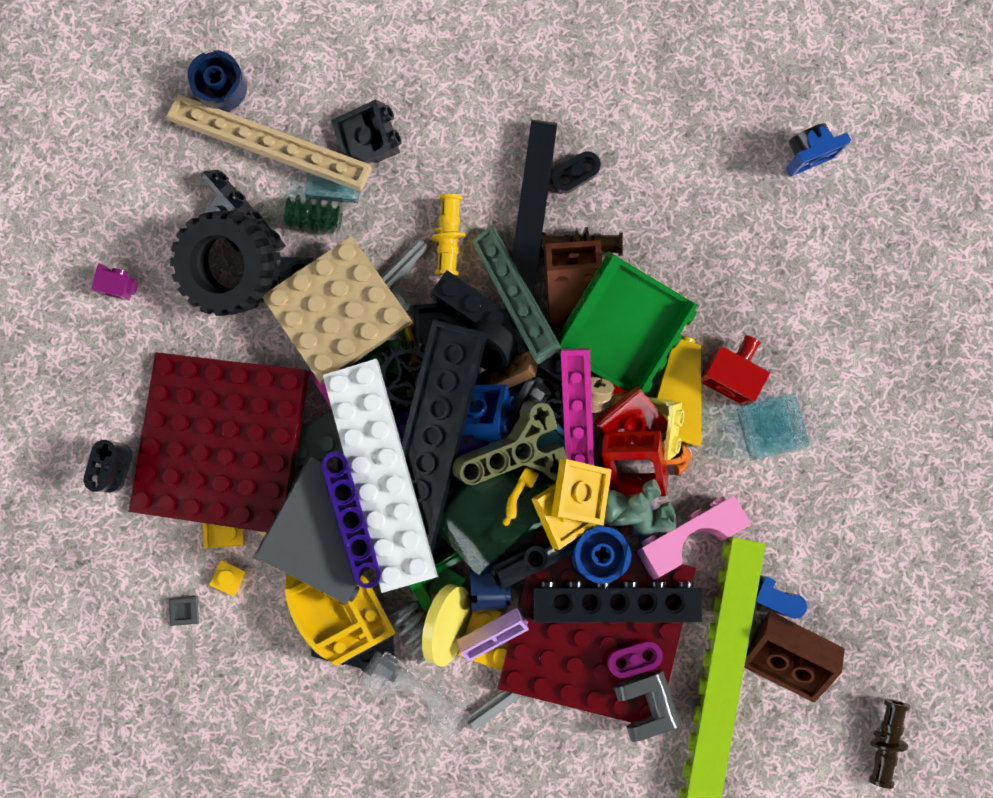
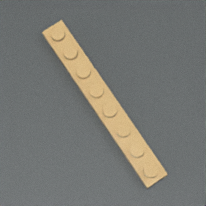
[167,94,372,192]

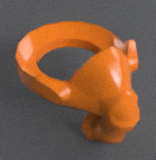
[648,442,692,476]

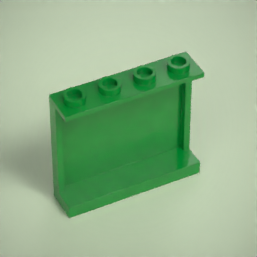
[556,251,698,395]

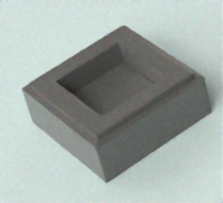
[169,596,199,626]

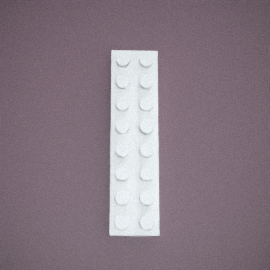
[323,359,438,593]

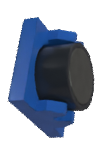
[786,123,851,177]

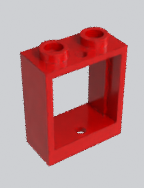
[602,431,668,496]

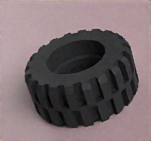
[170,210,281,316]

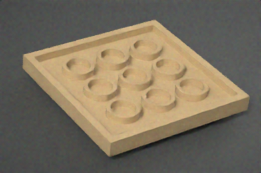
[262,236,413,385]

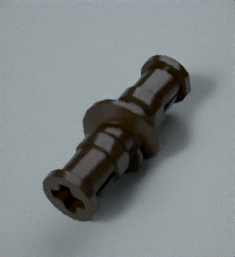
[542,227,623,256]
[869,699,910,789]

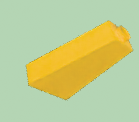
[655,336,702,448]

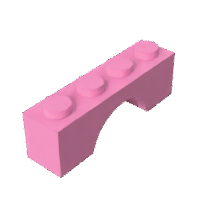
[636,496,751,580]

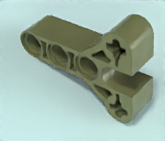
[452,399,567,485]

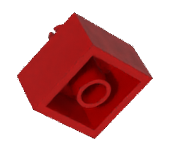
[701,335,771,407]

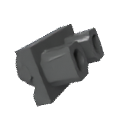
[508,375,552,422]

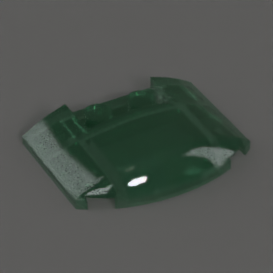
[438,452,549,576]

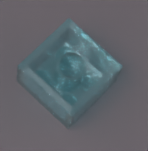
[736,393,810,461]

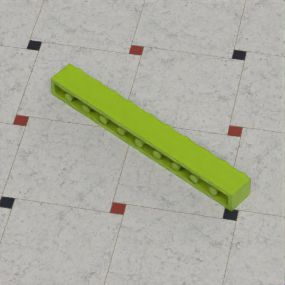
[677,537,766,798]

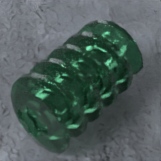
[284,194,343,234]

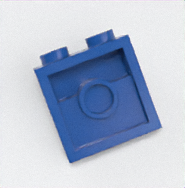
[463,385,515,442]

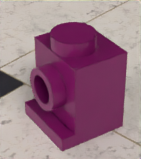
[91,263,138,301]

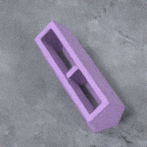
[457,608,529,662]

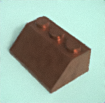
[744,611,845,703]

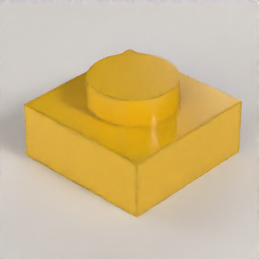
[209,560,247,597]

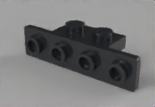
[201,170,286,252]

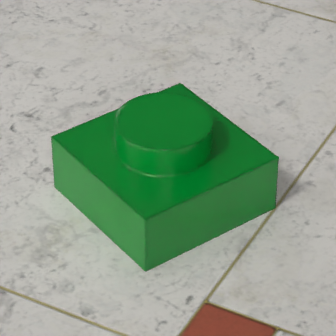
[428,568,466,594]

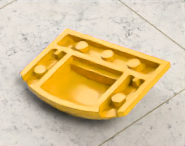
[284,573,396,666]

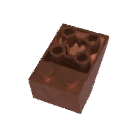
[544,240,602,331]

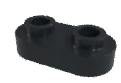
[551,151,601,193]

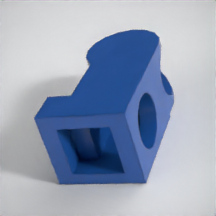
[756,575,807,619]

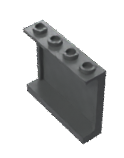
[253,457,371,605]

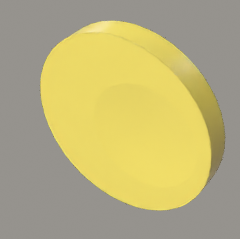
[422,584,470,667]

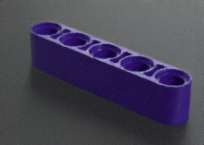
[320,452,381,588]

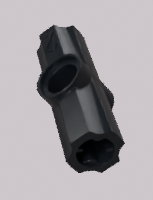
[490,539,573,590]

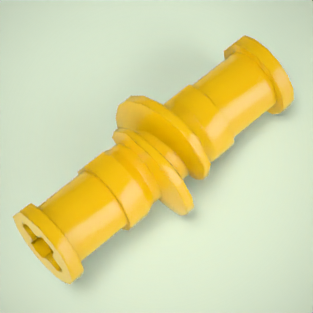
[431,193,466,277]

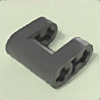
[613,669,681,742]

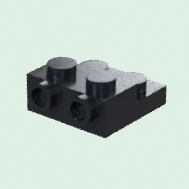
[331,99,402,163]

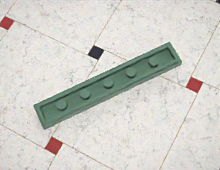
[471,225,562,364]

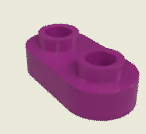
[607,641,663,678]

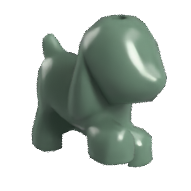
[604,479,676,536]

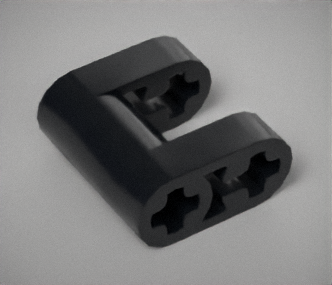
[83,440,132,493]

